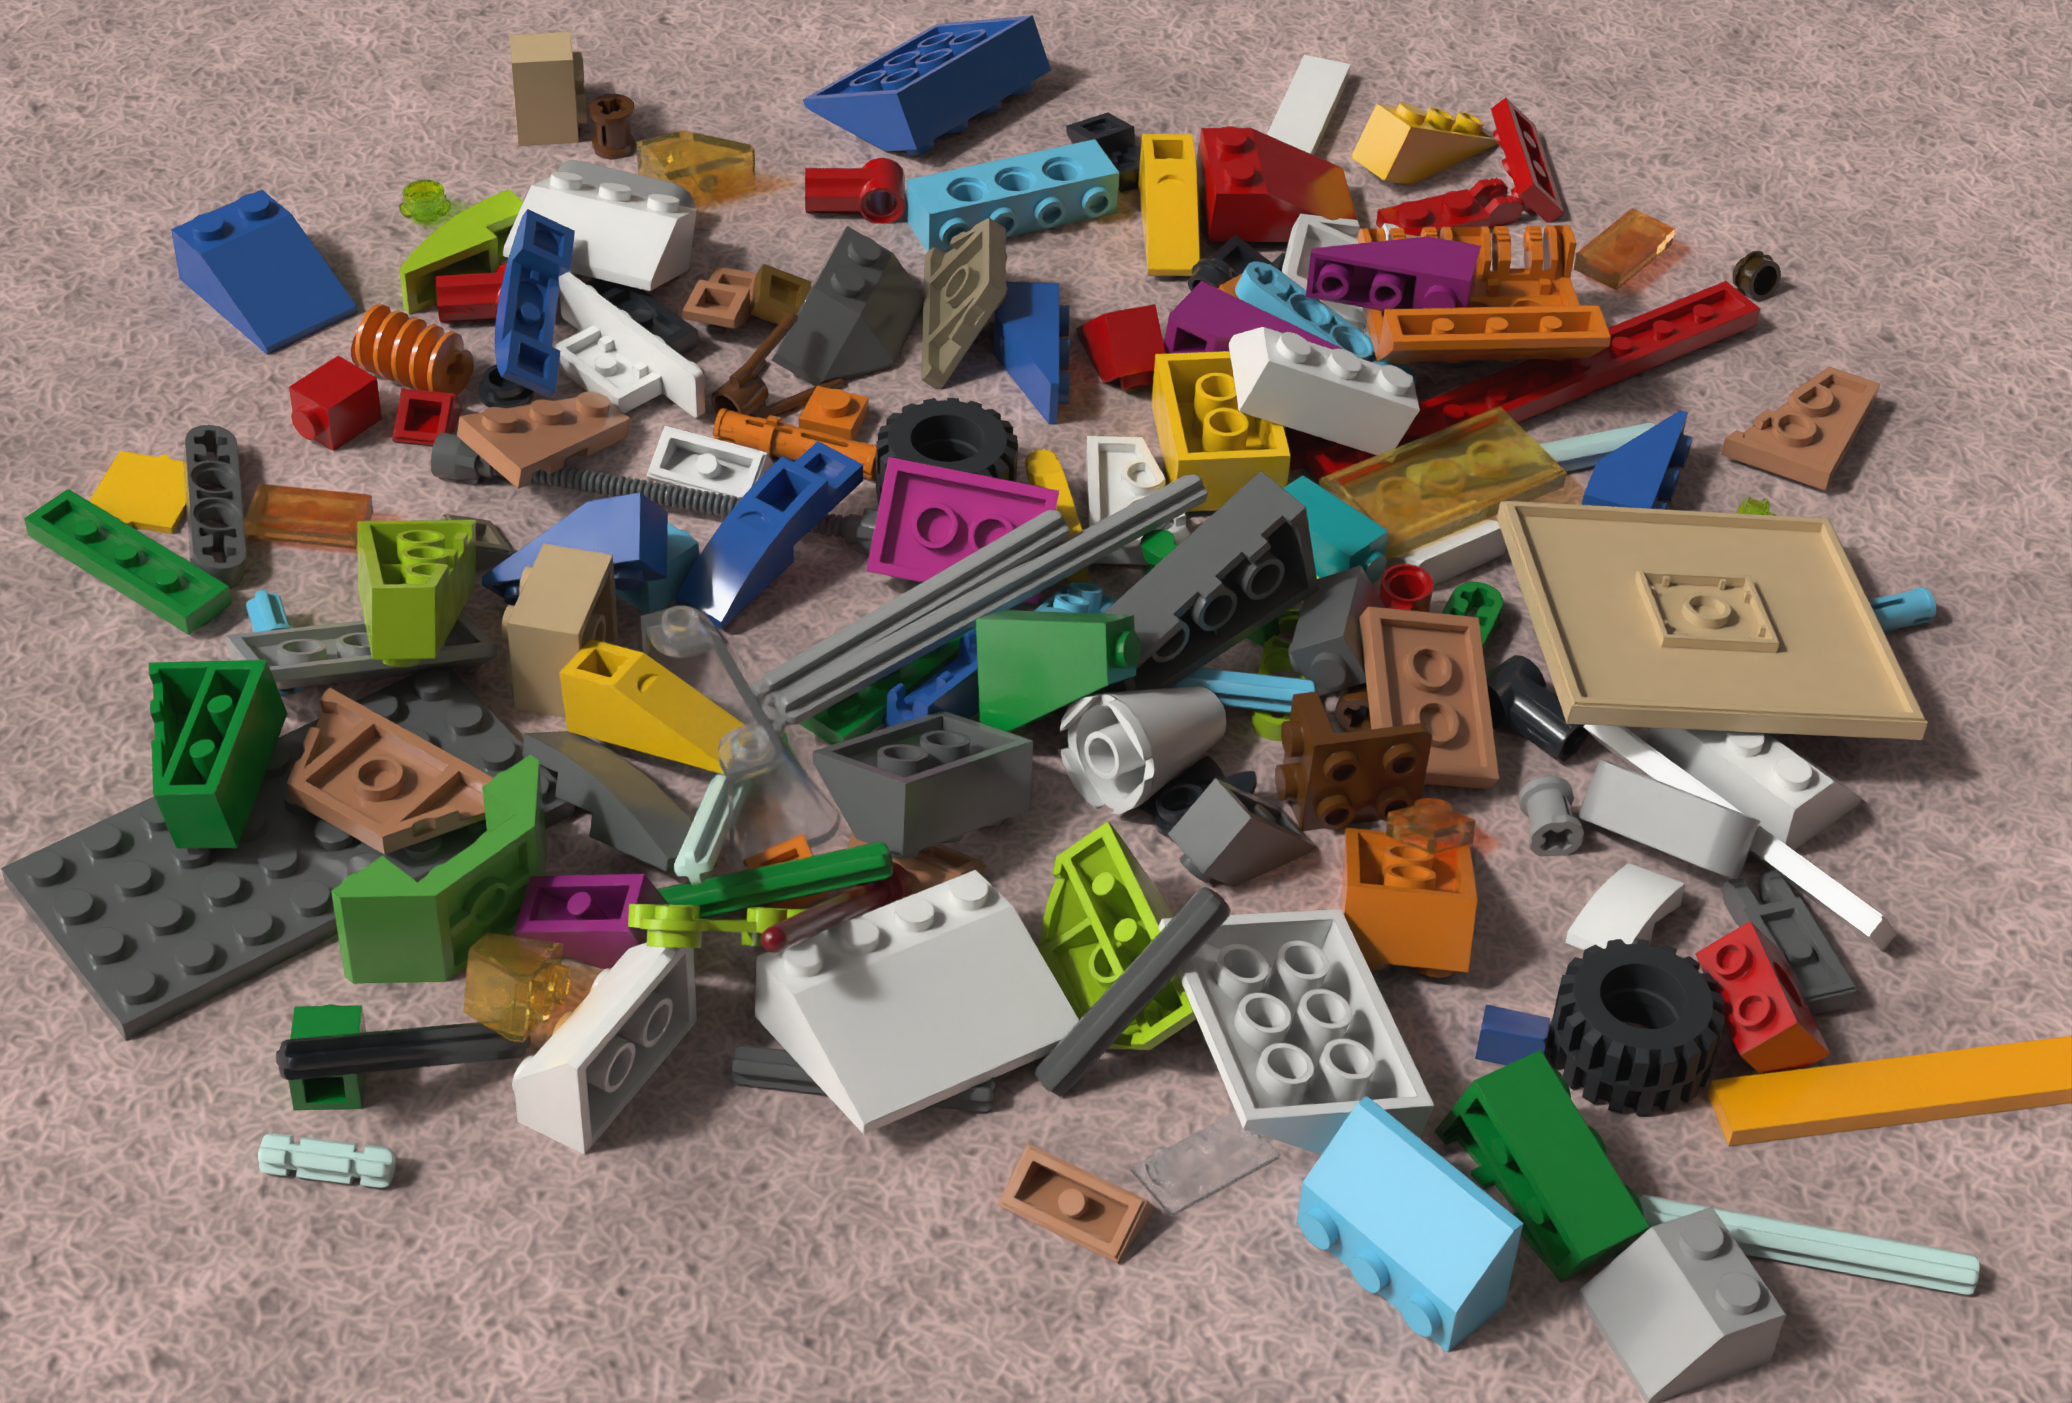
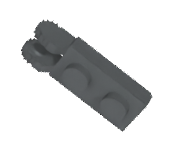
[1721,870,1857,1015]

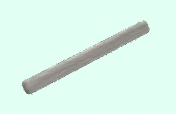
[761,510,1070,702]

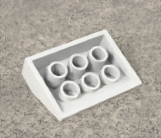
[755,870,1079,1135]
[1158,909,1434,1155]

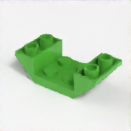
[331,754,547,984]

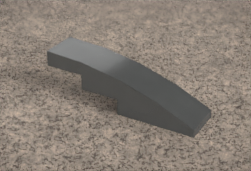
[522,731,718,871]

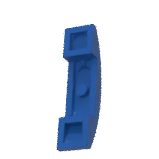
[495,209,575,398]

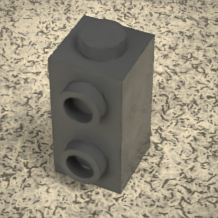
[1289,565,1385,696]

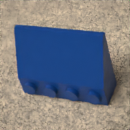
[803,15,1051,156]

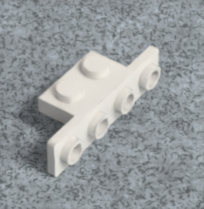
[552,272,706,418]

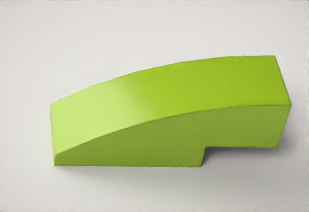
[399,189,523,315]

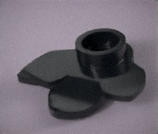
[1139,756,1257,837]

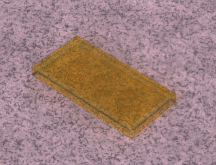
[1319,407,1567,560]

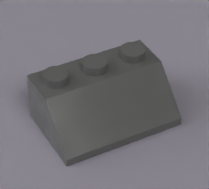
[813,710,1033,859]

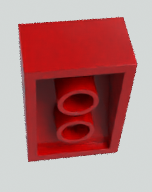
[1196,126,1360,242]

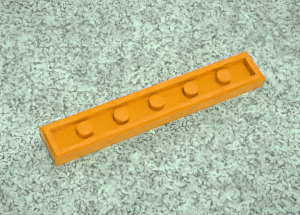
[1707,1036,2072,1146]

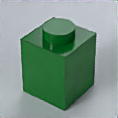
[288,1004,366,1111]

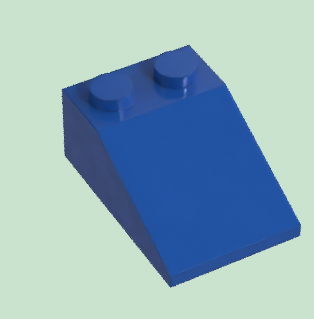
[171,190,358,355]

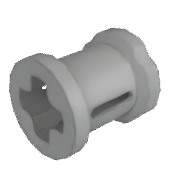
[1518,776,1584,856]

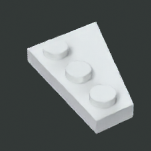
[1086,436,1190,565]

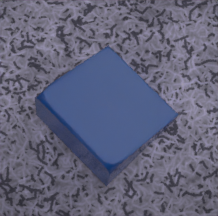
[1475,1005,1550,1065]

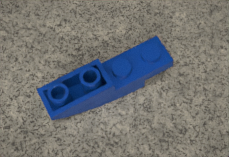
[676,441,863,629]

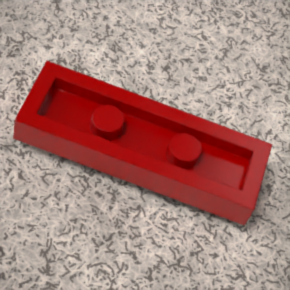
[1491,97,1564,223]

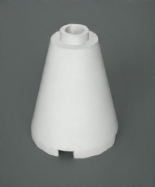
[1060,686,1226,815]

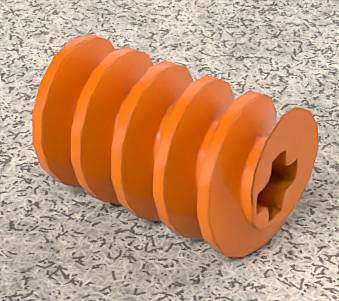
[351,303,474,396]

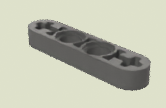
[183,425,247,589]

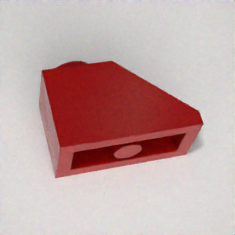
[1076,304,1166,390]

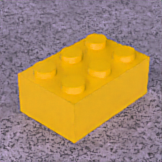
[1151,351,1291,512]

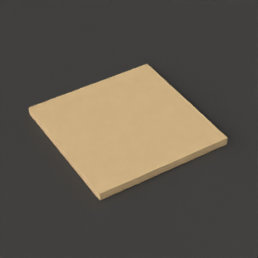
[1497,501,1928,740]

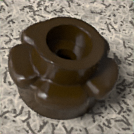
[1732,251,1781,301]

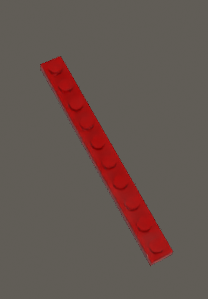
[1304,281,1761,497]

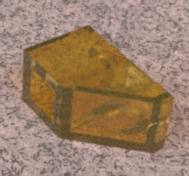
[463,932,570,1042]

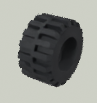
[876,398,1018,505]
[1548,939,1725,1115]

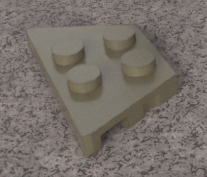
[922,218,1008,389]

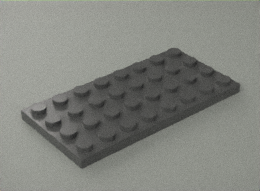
[1,667,575,1041]

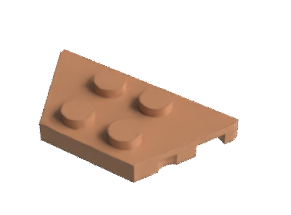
[287,688,493,855]

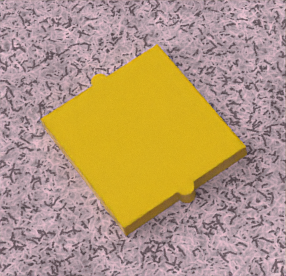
[89,450,187,534]

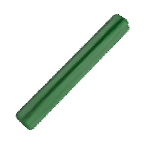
[657,841,893,919]

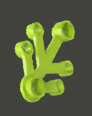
[628,904,805,948]

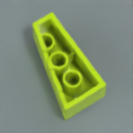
[357,520,476,667]

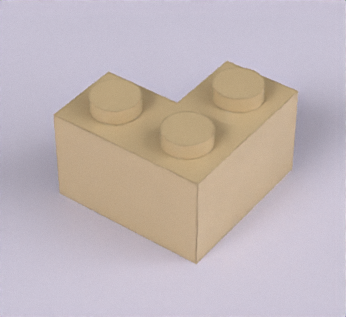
[510,32,587,146]

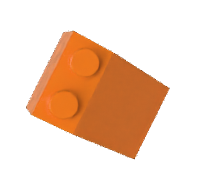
[1340,828,1478,977]

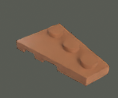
[1721,367,1880,491]
[457,392,630,489]

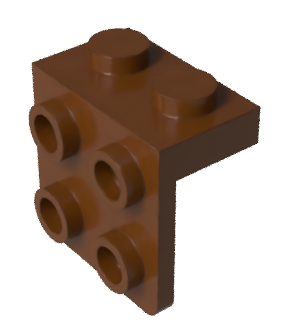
[1275,691,1432,832]

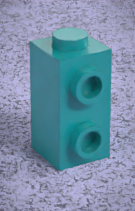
[1283,475,1388,584]

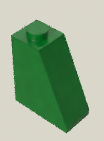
[976,610,1141,733]

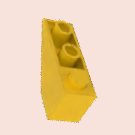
[1351,101,1497,185]
[1138,134,1200,276]
[559,639,758,775]

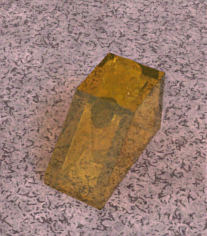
[636,130,756,206]

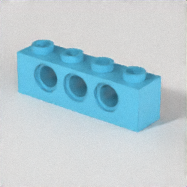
[906,139,1119,252]

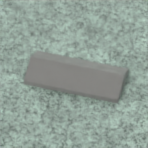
[226,612,497,690]

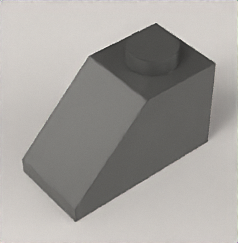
[1168,778,1316,887]

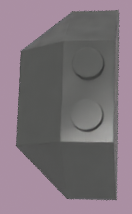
[771,226,924,386]

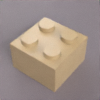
[501,543,619,718]

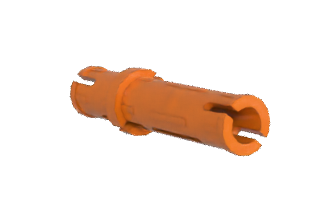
[713,408,876,481]

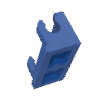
[882,629,980,727]

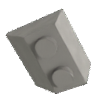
[1578,1207,1786,1403]

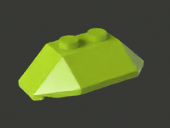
[1038,821,1197,1050]

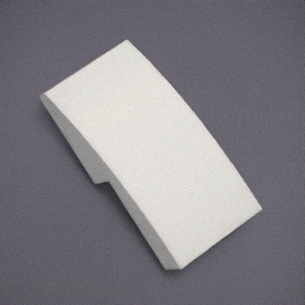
[1565,863,1685,950]

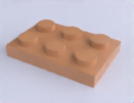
[1359,607,1499,789]

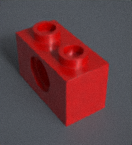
[1695,921,1830,1074]

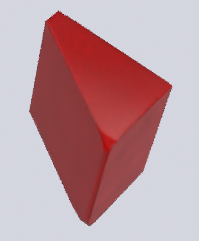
[392,388,462,446]

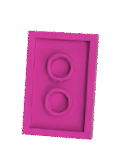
[866,457,1059,605]

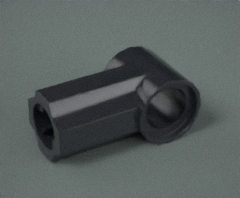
[1486,655,1590,762]

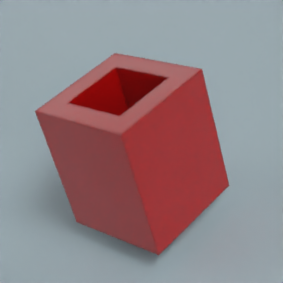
[289,355,382,451]

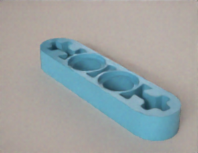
[1235,261,1417,385]

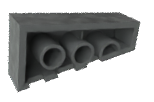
[1103,471,1319,692]

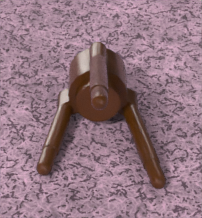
[711,313,845,419]

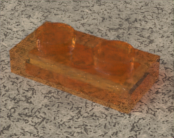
[1574,208,1675,291]
[244,484,373,549]

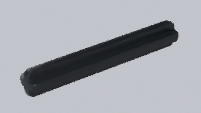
[276,1019,531,1080]

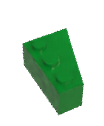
[149,660,288,849]
[1434,1050,1650,1283]

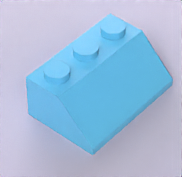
[1297,1096,1523,1352]

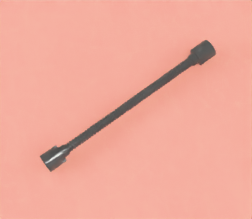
[431,432,878,554]

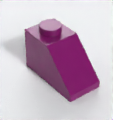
[514,874,669,969]

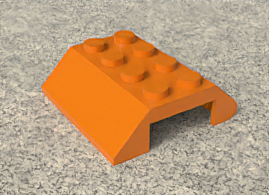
[1358,225,1611,364]

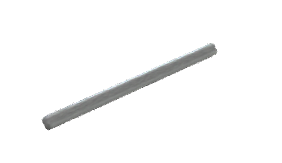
[774,474,1208,725]

